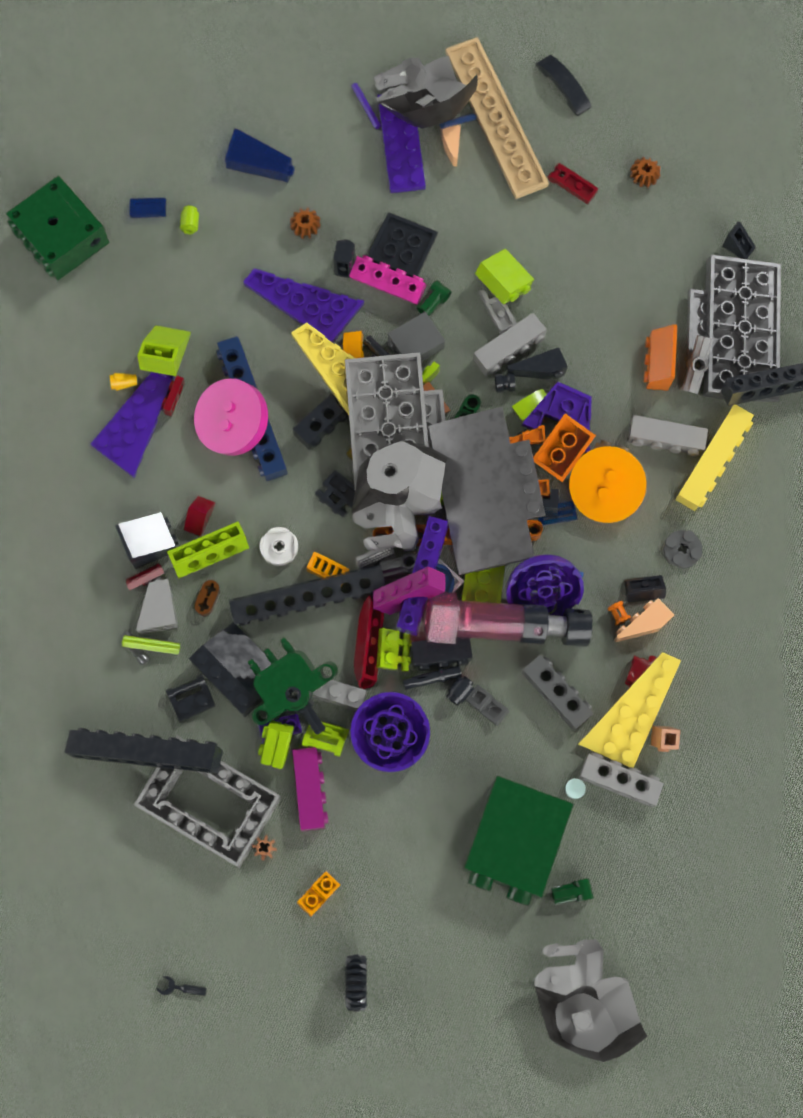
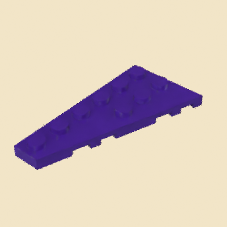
[243,268,364,343]

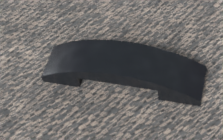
[536,55,592,116]

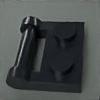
[166,674,216,723]

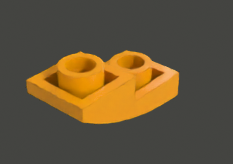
[343,331,364,358]
[297,871,340,917]

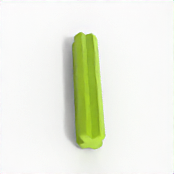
[122,635,180,654]

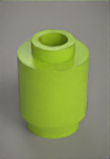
[180,206,199,235]

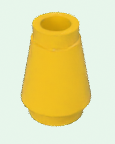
[109,373,137,391]

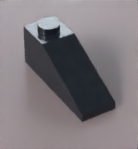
[506,347,568,379]

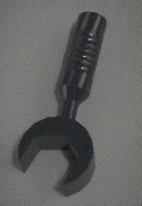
[156,976,207,996]

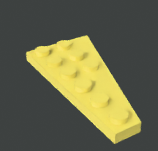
[291,323,354,415]
[578,652,681,768]

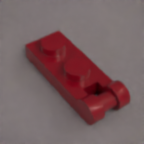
[547,163,599,205]

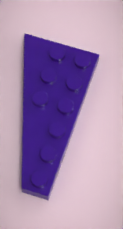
[90,372,176,479]

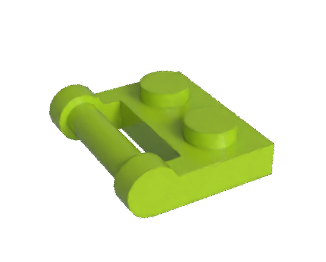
[302,721,349,757]

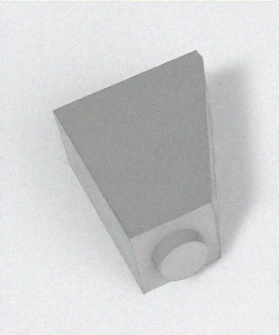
[137,577,178,635]

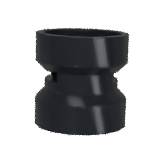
[495,373,516,393]

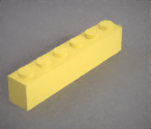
[675,405,754,511]

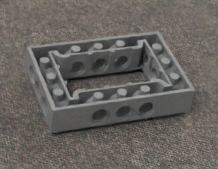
[134,735,281,868]

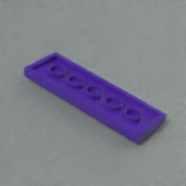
[378,94,426,193]

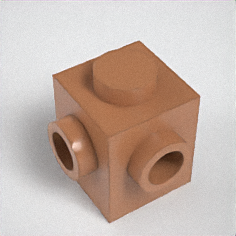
[651,726,680,752]

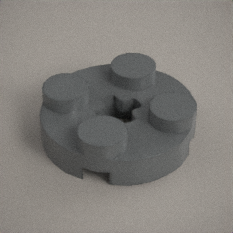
[663,530,702,569]

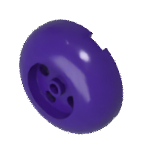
[506,554,584,617]
[350,692,430,772]

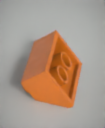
[643,324,677,391]
[533,414,596,482]

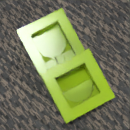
[512,389,547,423]

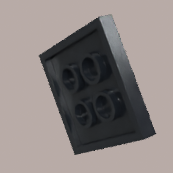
[368,212,438,278]

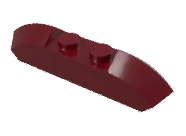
[354,595,384,690]

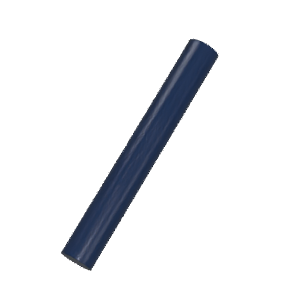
[439,113,477,129]

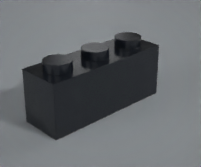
[411,635,473,671]

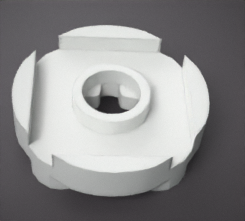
[260,527,298,566]

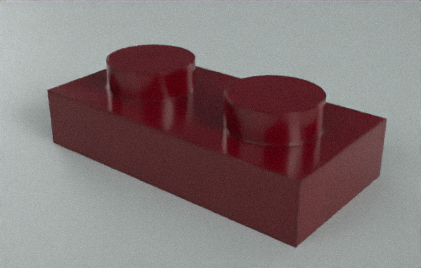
[162,376,185,417]

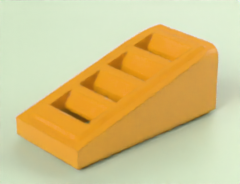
[306,552,350,587]

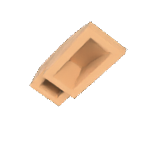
[440,125,461,166]

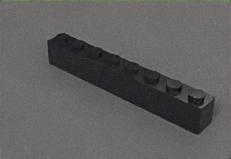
[64,728,223,774]

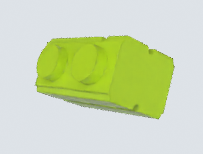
[258,721,294,769]

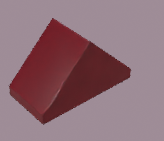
[184,496,216,537]

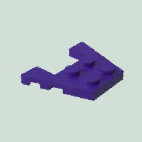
[521,382,592,454]

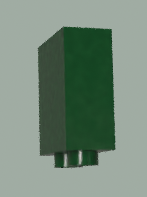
[463,775,574,906]

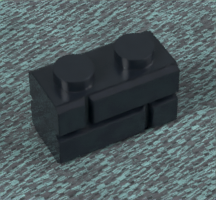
[333,239,356,278]

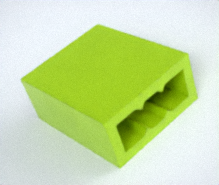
[475,248,534,305]

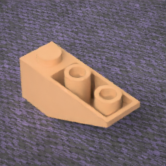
[614,598,674,642]

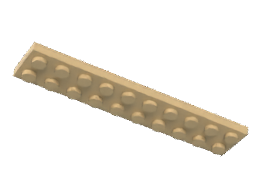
[445,37,549,199]

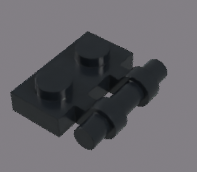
[314,470,355,518]

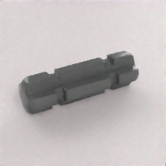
[120,631,150,665]

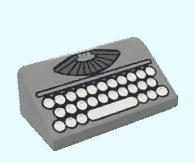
[356,548,396,569]

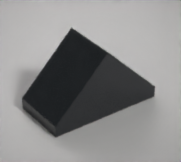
[722,221,756,259]

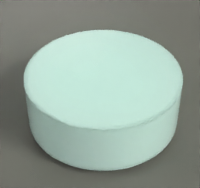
[565,779,586,799]

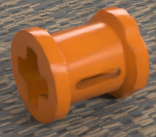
[607,601,631,626]

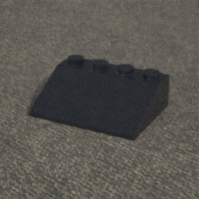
[189,622,271,717]

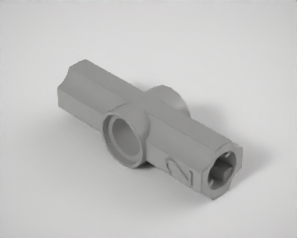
[681,335,714,394]

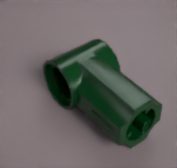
[416,280,452,316]
[551,878,594,905]

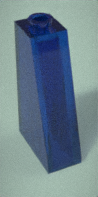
[225,128,295,183]

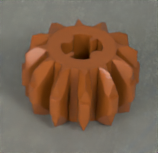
[630,156,661,188]
[290,207,321,239]

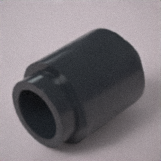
[446,676,474,706]

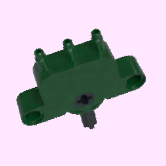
[248,637,338,735]

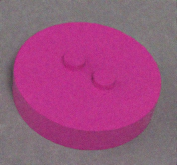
[194,379,268,456]

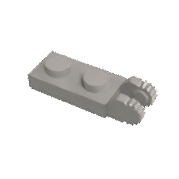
[479,289,517,335]

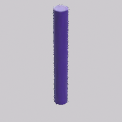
[351,83,381,130]

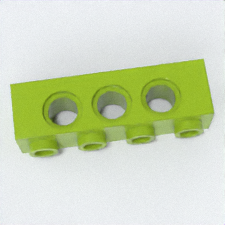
[167,521,249,578]

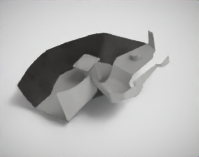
[373,56,478,128]
[351,440,448,551]
[535,939,648,1062]

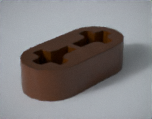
[195,580,220,617]

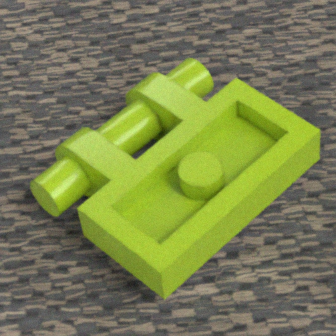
[377,628,412,672]

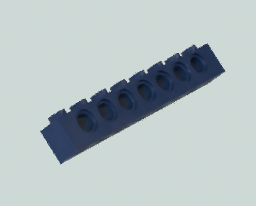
[215,336,288,482]

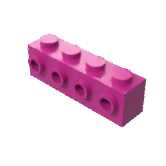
[349,255,427,305]

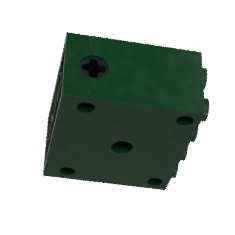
[6,175,110,281]

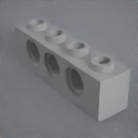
[578,753,664,808]

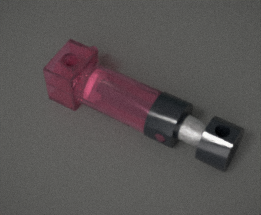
[424,592,593,647]

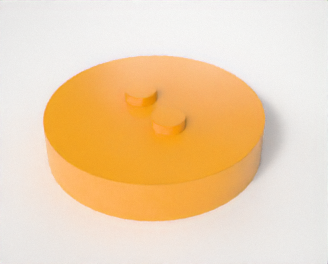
[569,446,646,523]

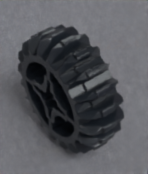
[345,954,367,1012]

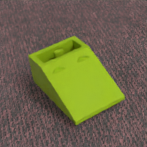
[137,325,191,376]

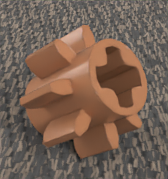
[252,835,278,861]

